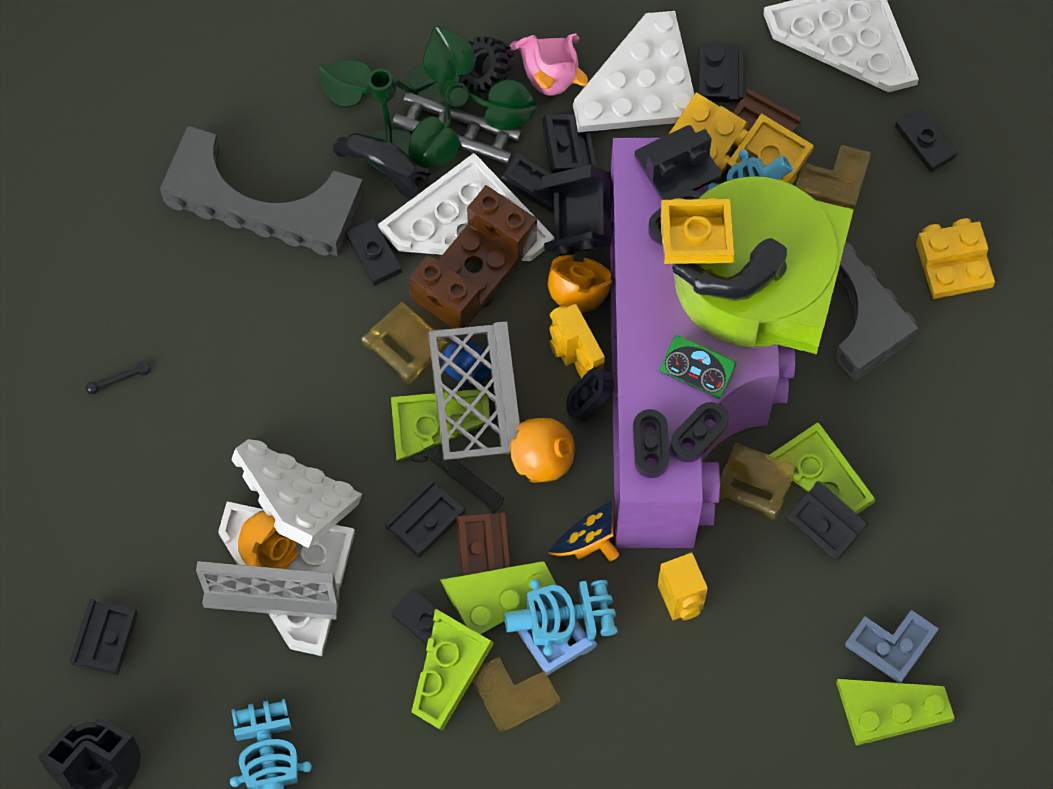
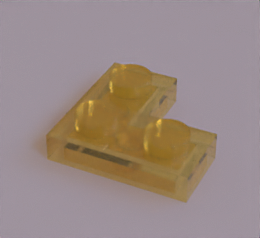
[796,145,871,211]
[472,657,560,733]

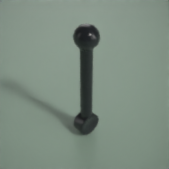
[86,361,150,395]

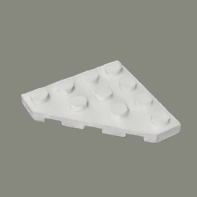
[763,0,919,92]
[573,11,694,132]
[378,153,555,261]
[232,439,362,548]
[218,502,355,656]

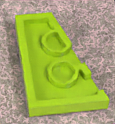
[391,389,490,463]
[765,422,875,514]
[440,561,556,634]
[412,609,494,731]
[836,679,955,746]

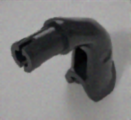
[333,133,432,199]
[672,238,787,301]

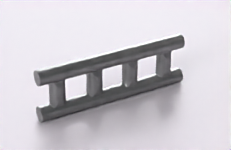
[392,92,522,164]

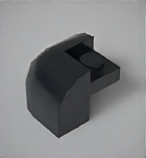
[38,718,141,789]

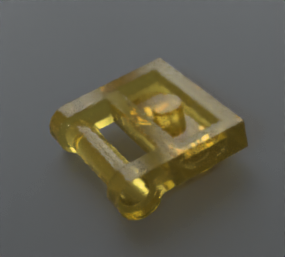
[362,302,447,384]
[719,443,797,520]

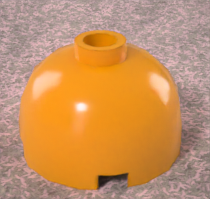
[547,255,612,313]
[510,418,576,483]
[238,510,299,569]

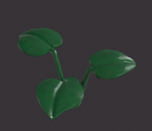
[408,26,537,168]
[318,60,460,176]

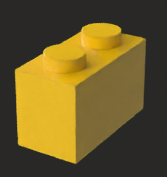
[657,553,708,620]

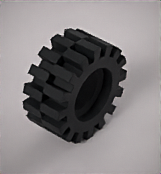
[460,36,516,94]

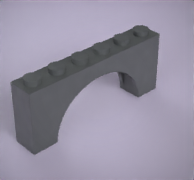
[160,126,364,257]
[835,242,918,382]

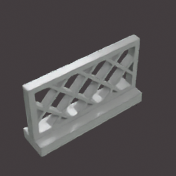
[428,321,520,461]
[196,561,340,619]

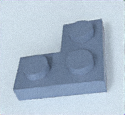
[845,610,939,683]

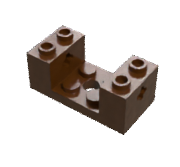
[409,185,537,329]

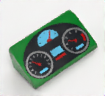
[659,335,736,399]

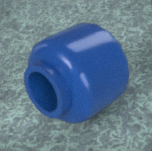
[443,339,490,386]

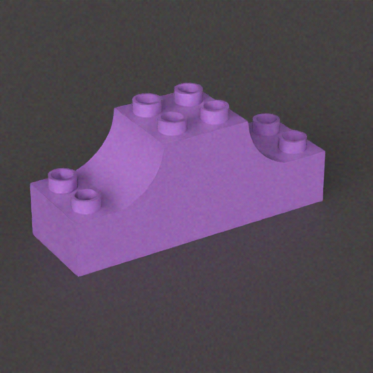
[610,138,795,548]

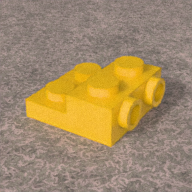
[669,92,749,174]
[727,113,814,185]
[660,198,734,264]
[916,218,995,299]
[549,304,605,379]

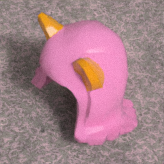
[509,33,588,96]

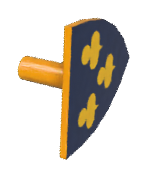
[548,501,619,561]

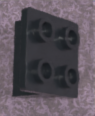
[634,125,721,200]

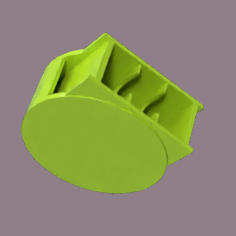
[674,177,853,354]

